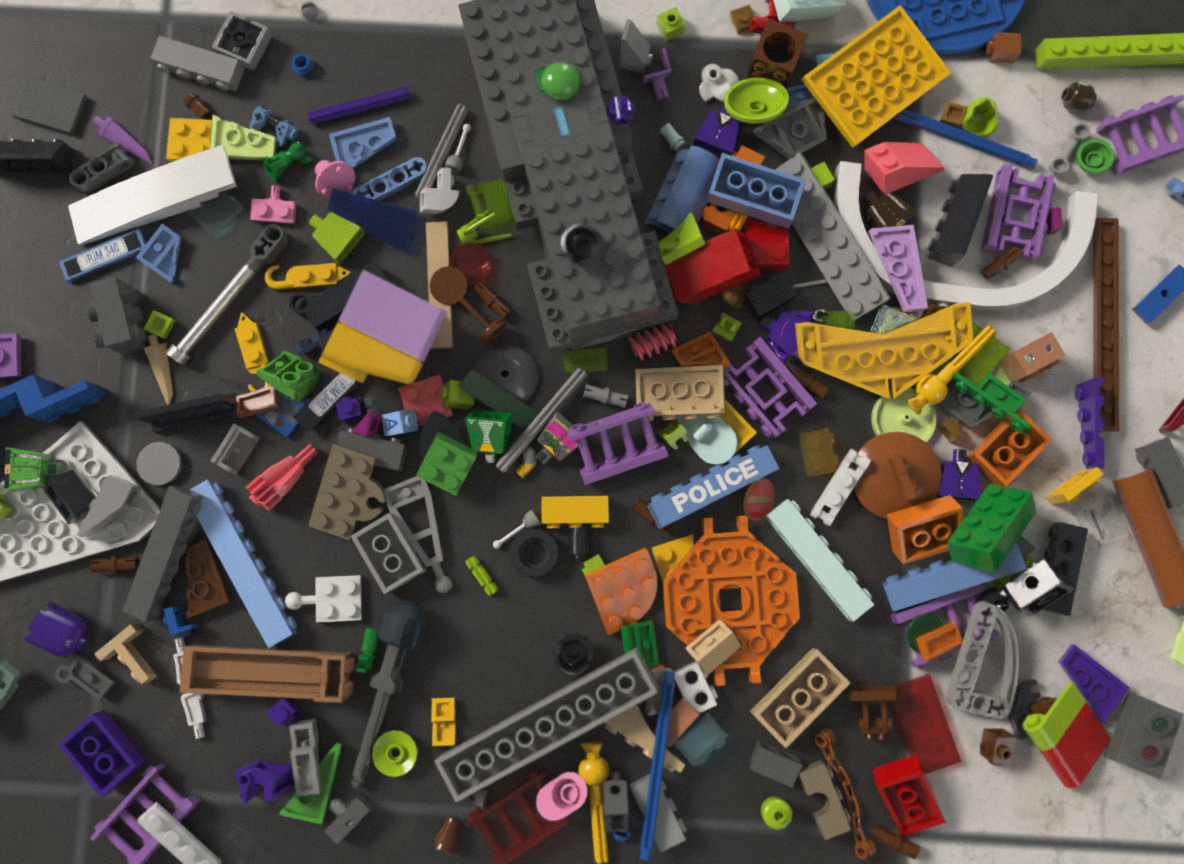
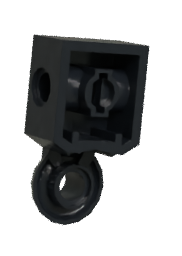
[979,560,1074,616]

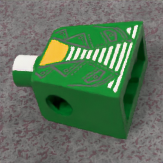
[465,410,513,463]

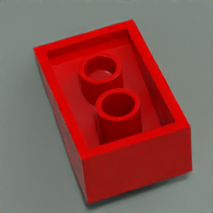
[742,215,789,271]
[873,754,946,837]

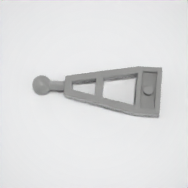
[384,476,452,593]

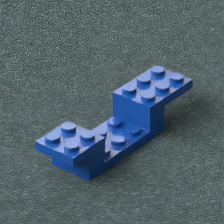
[0,375,107,423]

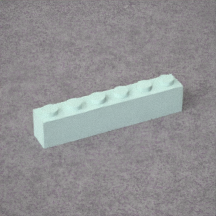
[764,499,874,622]

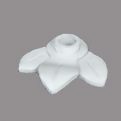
[699,64,739,103]

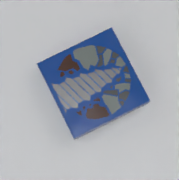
[255,391,309,438]

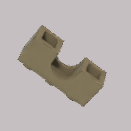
[798,760,851,840]

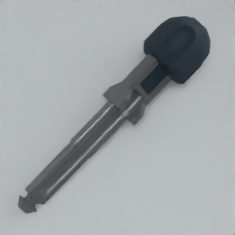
[351,600,427,788]

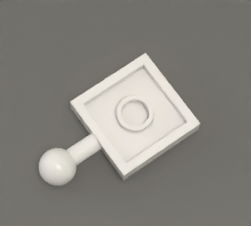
[285,575,362,622]

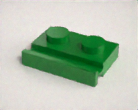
[621,620,659,667]

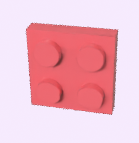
[398,374,453,428]

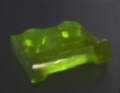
[465,179,514,229]

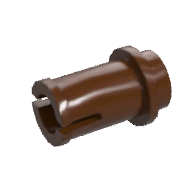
[184,93,212,120]

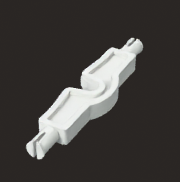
[173,637,206,739]

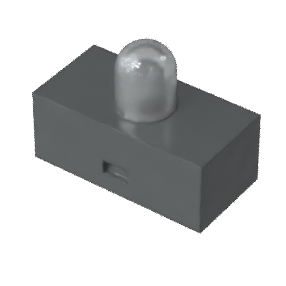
[324,793,374,844]

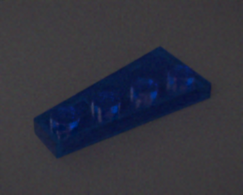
[328,188,418,254]

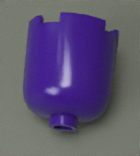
[25,601,88,657]

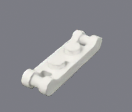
[810,449,871,526]

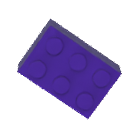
[58,710,147,797]

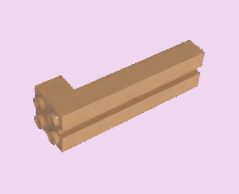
[180,645,355,703]

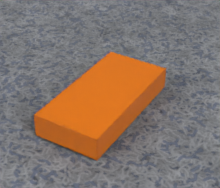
[916,622,963,661]

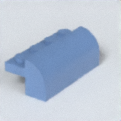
[645,146,720,234]

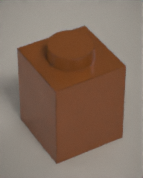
[986,33,1021,63]

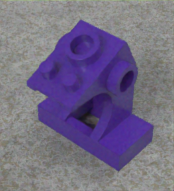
[235,760,295,804]

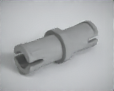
[583,384,628,408]

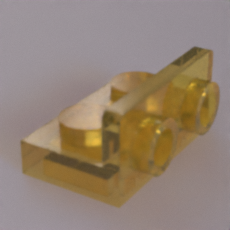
[799,428,839,477]

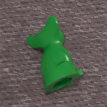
[263,141,312,182]

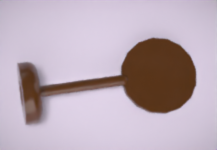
[429,266,506,345]

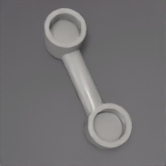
[1049,123,1091,176]

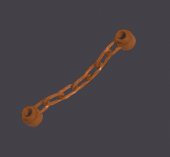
[814,728,876,860]

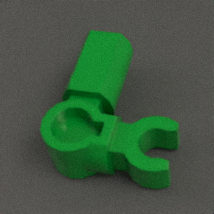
[356,628,380,673]

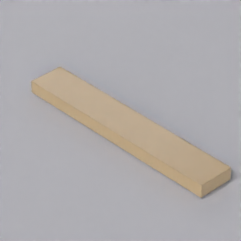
[426,221,453,349]

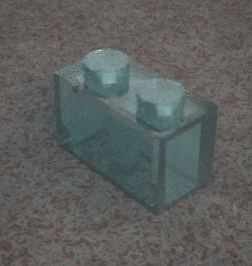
[675,713,728,766]

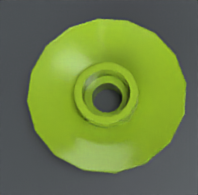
[372,730,418,777]

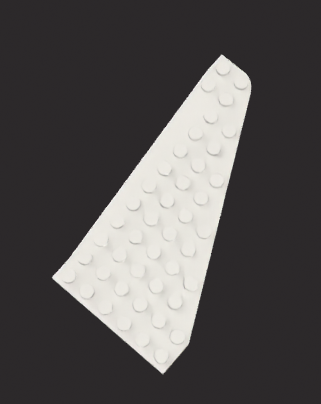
[0,421,160,582]

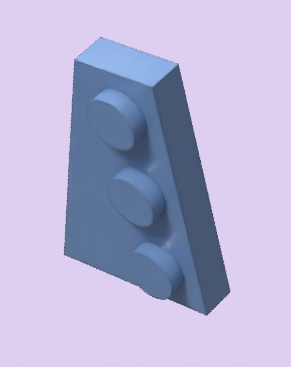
[329,117,397,169]

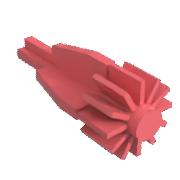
[246,444,318,511]

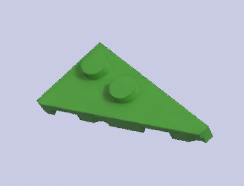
[279,742,343,825]

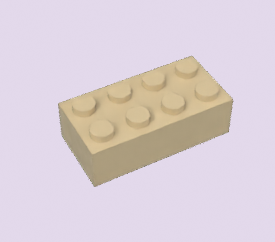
[750,648,850,748]

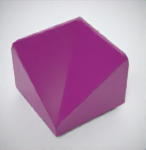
[353,409,381,436]

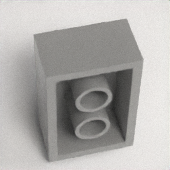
[351,513,427,594]

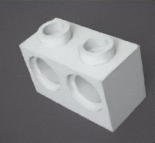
[673,661,718,713]

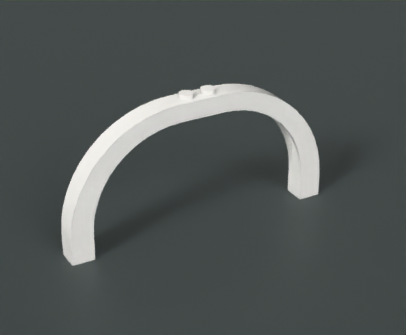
[833,161,1098,311]

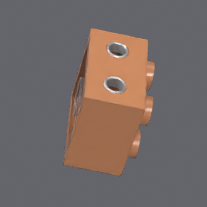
[998,332,1065,383]

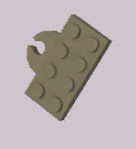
[308,442,386,540]

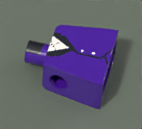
[693,106,740,157]
[936,449,982,501]

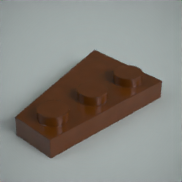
[185,540,231,619]

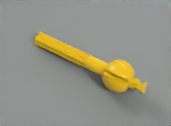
[908,325,996,416]
[578,741,610,864]

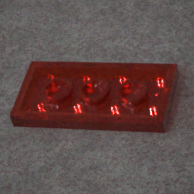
[890,674,962,774]

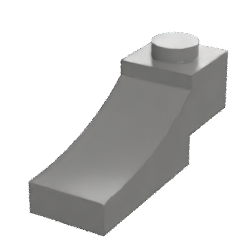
[289,718,321,796]

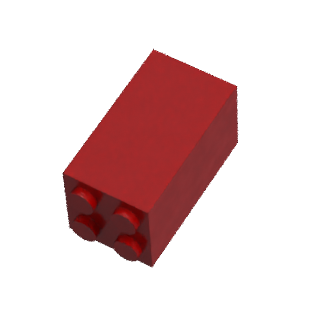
[663,229,761,305]

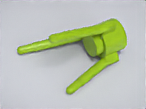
[456,210,512,247]

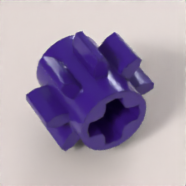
[606,96,636,125]

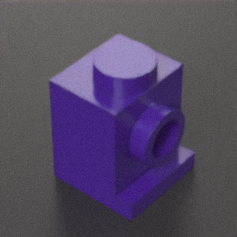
[336,396,365,423]
[266,697,304,727]

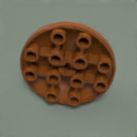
[852,432,942,519]

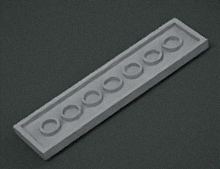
[775,152,891,322]

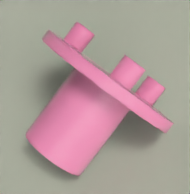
[315,160,355,201]

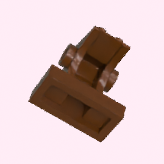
[849,686,898,741]

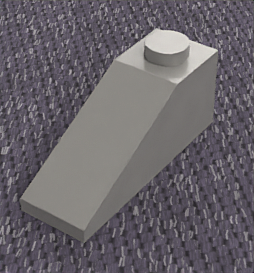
[620,19,653,74]

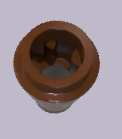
[434,816,460,854]

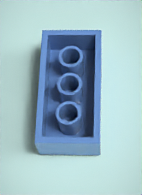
[706,153,806,228]

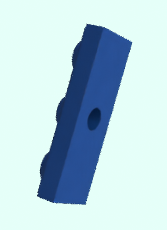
[1132,264,1184,324]

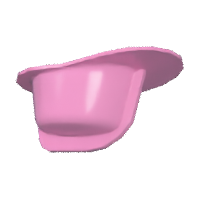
[536,772,587,821]

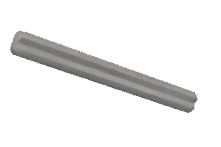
[415,104,468,199]

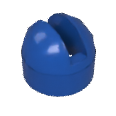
[612,825,631,842]

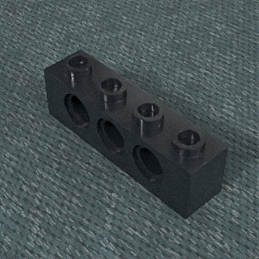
[1042,522,1088,616]

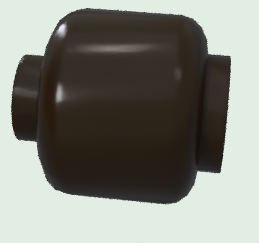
[1061,82,1097,113]

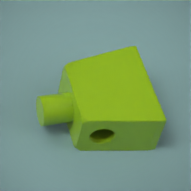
[309,212,365,265]

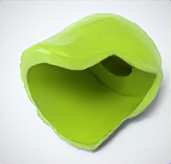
[962,97,999,137]

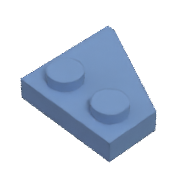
[136,224,182,283]

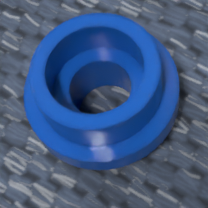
[292,54,313,75]

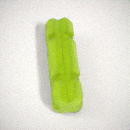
[465,556,498,596]

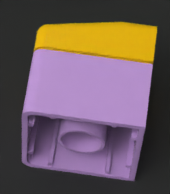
[318,270,448,384]

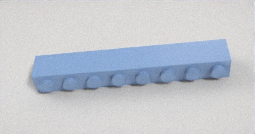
[190,480,298,648]

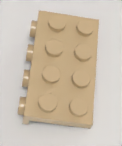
[636,365,725,421]

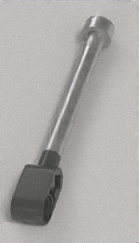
[166,224,289,366]

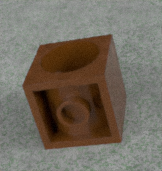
[747,19,808,89]

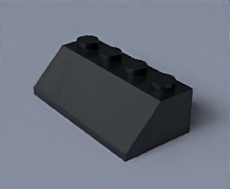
[0,139,73,174]
[927,174,994,267]

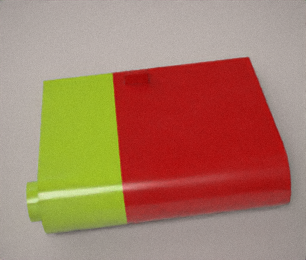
[1023,682,1111,788]

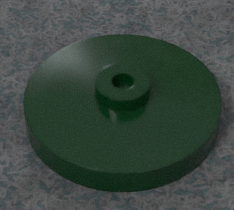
[907,614,944,654]

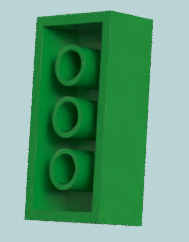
[947,484,1036,573]

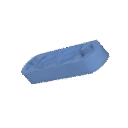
[351,157,427,209]

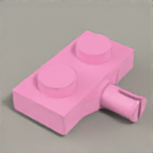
[250,185,297,224]

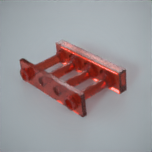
[465,769,573,864]

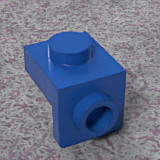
[163,606,199,638]

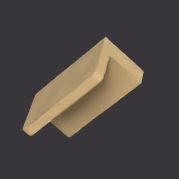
[685,619,741,675]

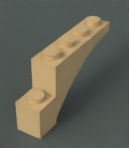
[604,704,685,773]

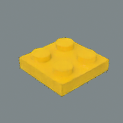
[166,118,212,162]
[1045,467,1103,505]

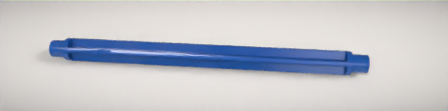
[893,109,1038,168]
[640,671,675,861]

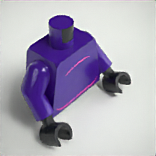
[760,309,829,372]

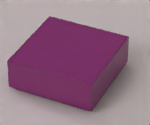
[1046,207,1062,235]

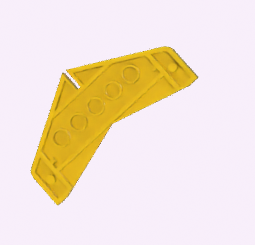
[795,302,973,399]

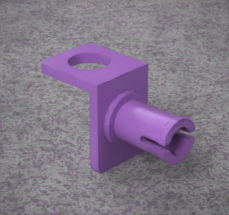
[642,48,671,101]

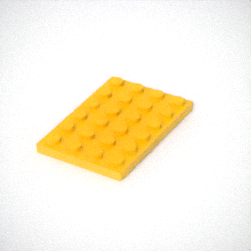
[801,5,951,148]

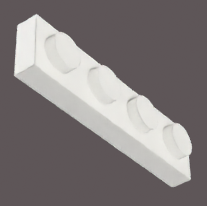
[138,802,222,864]

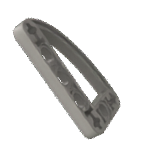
[946,601,1019,719]

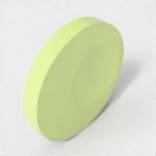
[871,388,937,442]

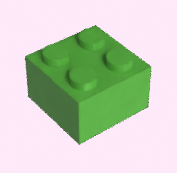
[416,432,477,496]

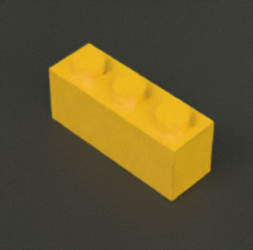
[542,496,609,529]

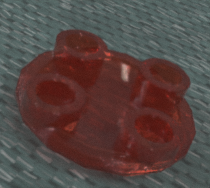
[449,243,492,285]

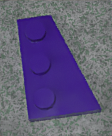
[1058,644,1130,724]

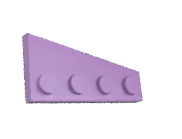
[869,225,928,312]

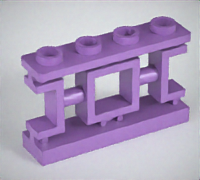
[981,164,1056,262]
[724,337,817,439]

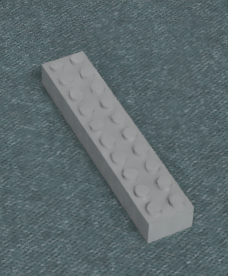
[435,647,659,802]

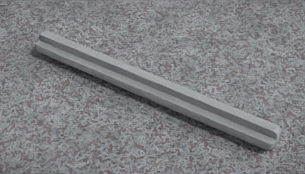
[496,368,587,473]

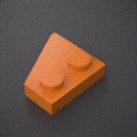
[672,332,730,368]

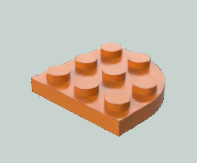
[584,548,657,635]

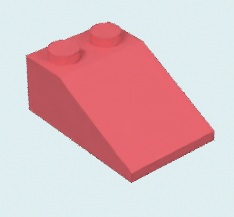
[864,142,944,194]

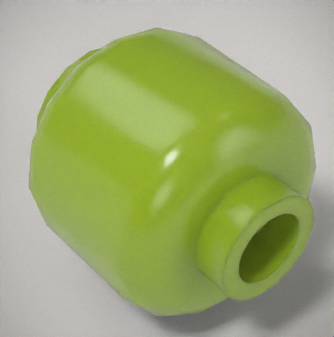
[760,796,792,830]

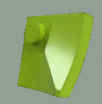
[658,212,705,265]

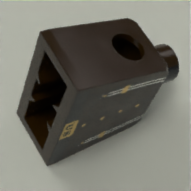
[864,189,918,228]

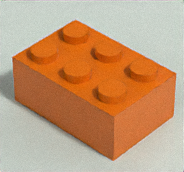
[967,409,1052,487]
[887,495,964,565]

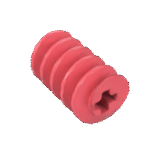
[628,322,676,361]

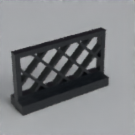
[133,393,237,433]

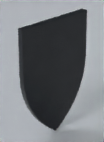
[420,410,464,462]

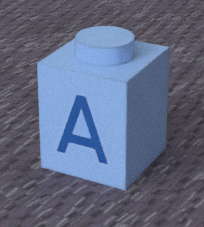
[381,409,419,436]

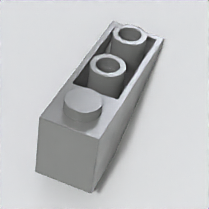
[77,475,141,538]

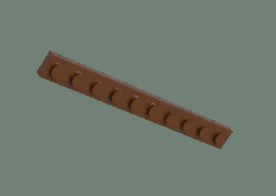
[1093,217,1119,432]

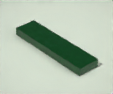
[458,368,539,430]

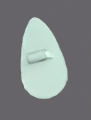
[676,415,738,465]

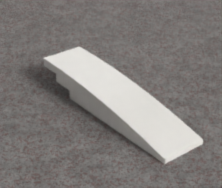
[68,145,237,245]

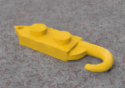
[265,263,351,290]
[235,313,271,392]

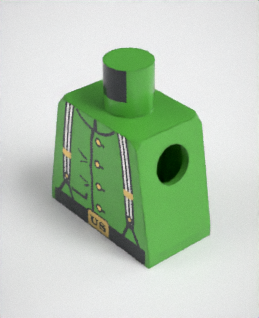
[4,448,62,492]

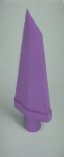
[92,116,152,164]

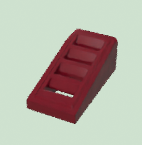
[1159,398,1184,434]

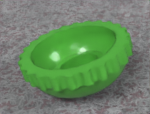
[541,62,581,101]
[1076,139,1115,175]

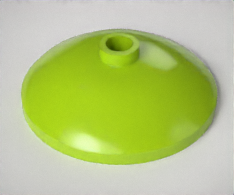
[724,78,789,124]

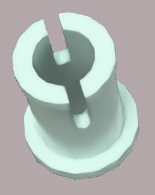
[660,123,685,151]

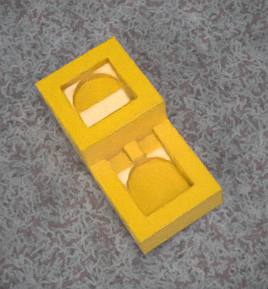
[431,698,456,747]

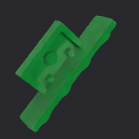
[953,373,1032,434]

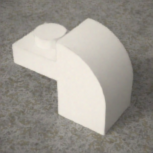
[420,167,459,214]

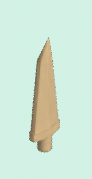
[144,334,173,405]

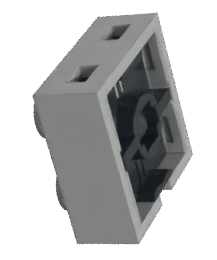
[212,11,272,71]

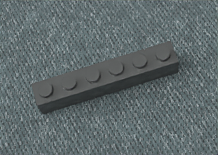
[122,486,203,622]

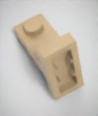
[95,624,157,684]

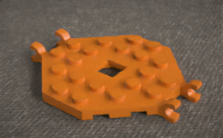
[663,516,800,686]

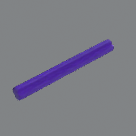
[308,87,411,125]

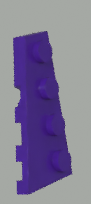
[1075,377,1104,470]

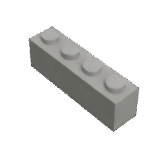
[150,36,244,91]

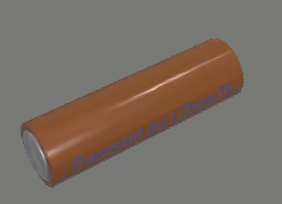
[1112,468,1184,609]

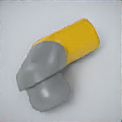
[516,445,537,478]

